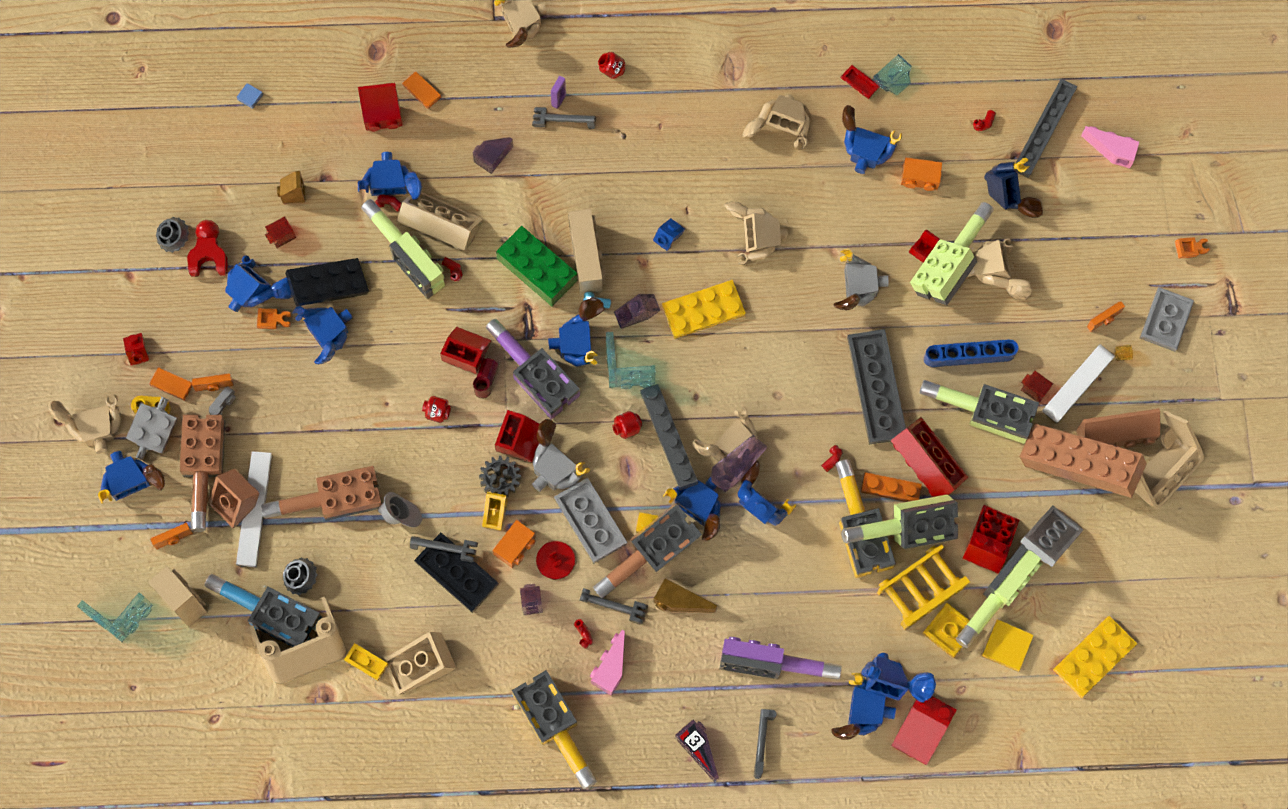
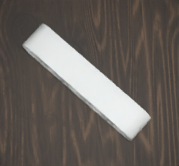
[1042,344,1115,423]

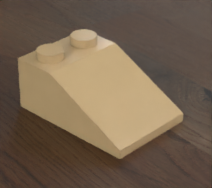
[383,632,456,695]

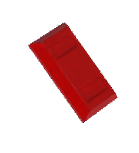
[840,65,880,100]

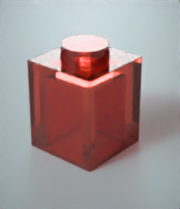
[265,216,296,249]
[1021,370,1054,403]

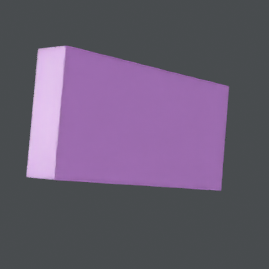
[551,76,566,109]

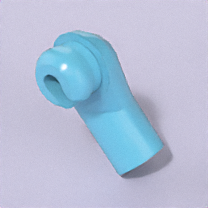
[583,292,611,308]

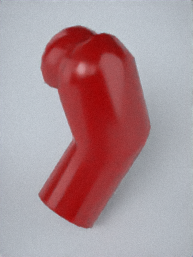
[973,110,996,132]
[375,194,402,212]
[442,257,463,281]

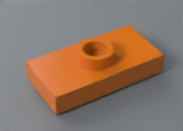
[1087,301,1125,332]
[192,373,234,392]
[150,523,193,550]

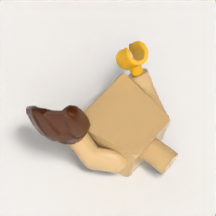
[494,0,547,48]

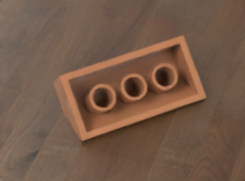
[1076,408,1160,448]

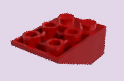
[962,505,1020,574]

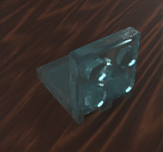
[606,332,656,389]
[77,593,153,642]

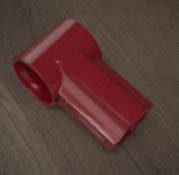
[473,358,499,399]

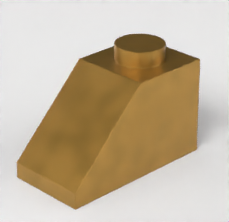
[277,171,305,204]

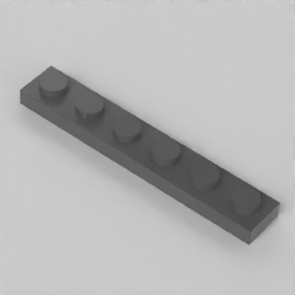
[1015,79,1077,178]
[640,384,698,491]

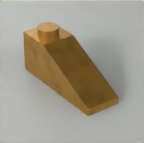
[653,578,717,613]

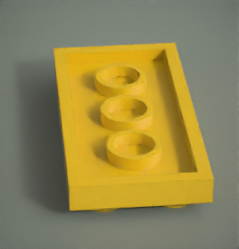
[662,280,746,339]
[1053,616,1137,698]

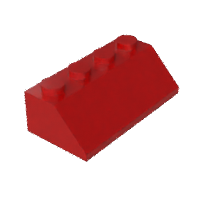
[891,417,968,497]

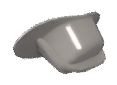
[378,492,422,527]

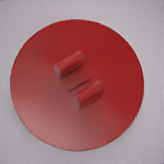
[536,541,575,580]

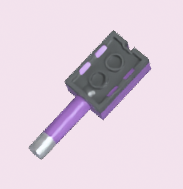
[486,319,580,420]
[719,637,842,680]

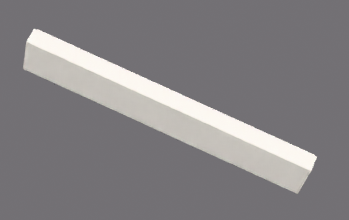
[236,451,272,567]

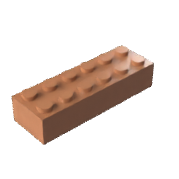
[1019,423,1147,498]

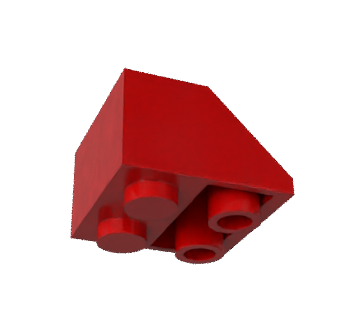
[440,326,492,374]
[495,410,539,463]

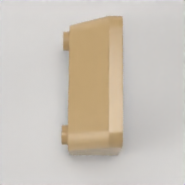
[1135,411,1204,508]
[250,596,347,684]

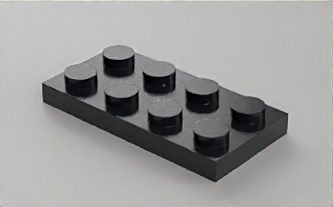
[285,258,369,307]
[414,532,499,613]

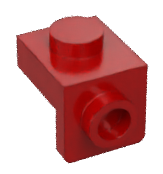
[909,230,940,263]
[123,333,149,366]

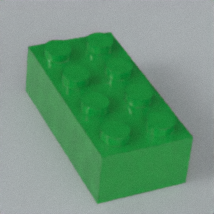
[496,226,578,307]

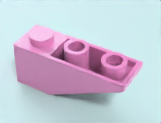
[1081,126,1139,168]
[590,630,625,696]

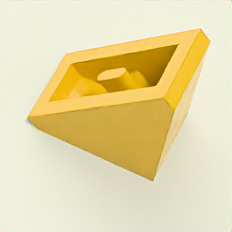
[482,492,508,530]

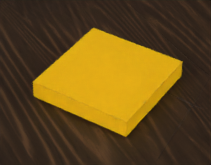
[922,603,970,658]
[982,619,1034,672]

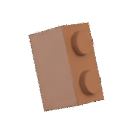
[208,469,259,528]

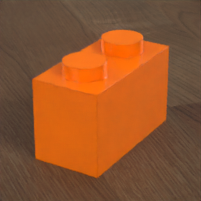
[901,157,942,191]
[493,520,536,568]

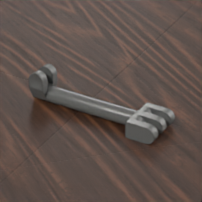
[532,107,596,129]
[410,536,478,562]
[579,588,648,624]
[754,709,777,779]

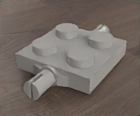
[126,397,178,460]

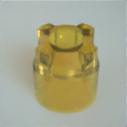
[1114,345,1133,361]

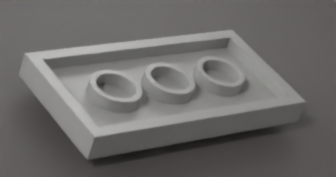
[554,478,627,564]
[1020,505,1084,567]

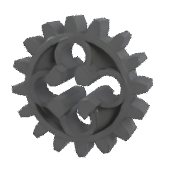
[479,456,521,497]

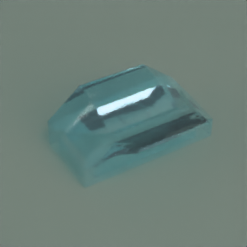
[872,54,912,95]

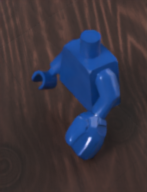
[358,152,422,200]
[225,255,293,312]
[292,306,353,365]
[861,653,936,703]

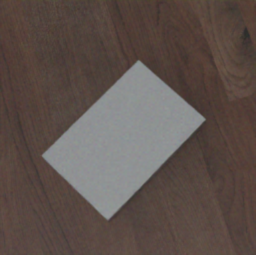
[1140,287,1194,352]

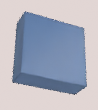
[237,83,263,109]

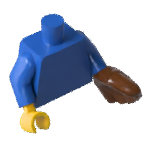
[842,105,902,174]
[548,297,605,367]
[98,451,165,504]
[738,459,796,526]
[663,477,721,541]
[831,673,896,740]

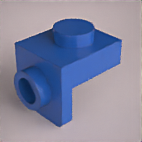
[653,218,685,251]

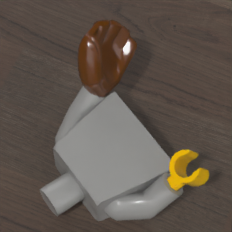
[833,248,889,311]
[532,419,590,492]

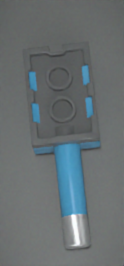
[205,574,323,647]

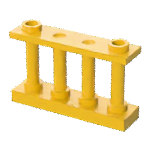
[877,544,970,630]

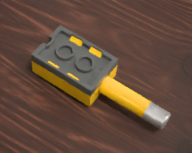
[836,459,896,579]
[512,670,597,790]

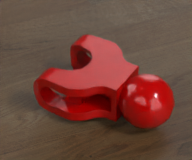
[187,219,228,277]

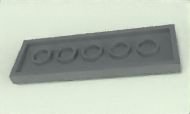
[847,329,906,445]

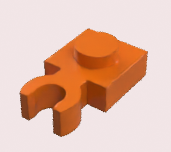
[1175,237,1210,259]
[257,308,291,329]

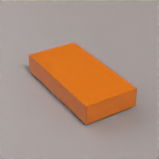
[402,71,441,109]
[149,367,192,401]

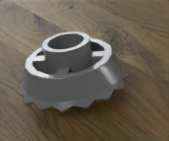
[156,217,189,253]
[283,557,317,595]

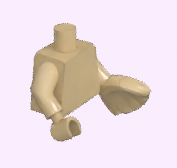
[742,95,810,149]
[724,202,788,265]
[967,238,1032,300]
[48,395,121,454]
[693,406,761,466]

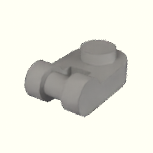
[209,386,236,415]

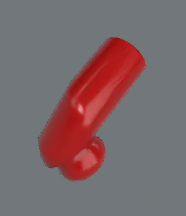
[821,445,843,472]
[574,619,593,649]

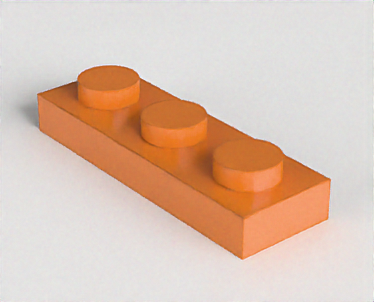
[861,472,922,502]

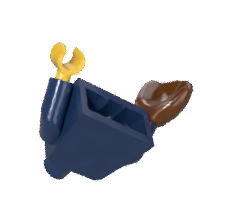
[984,158,1043,218]

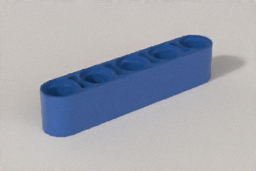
[923,339,1019,367]

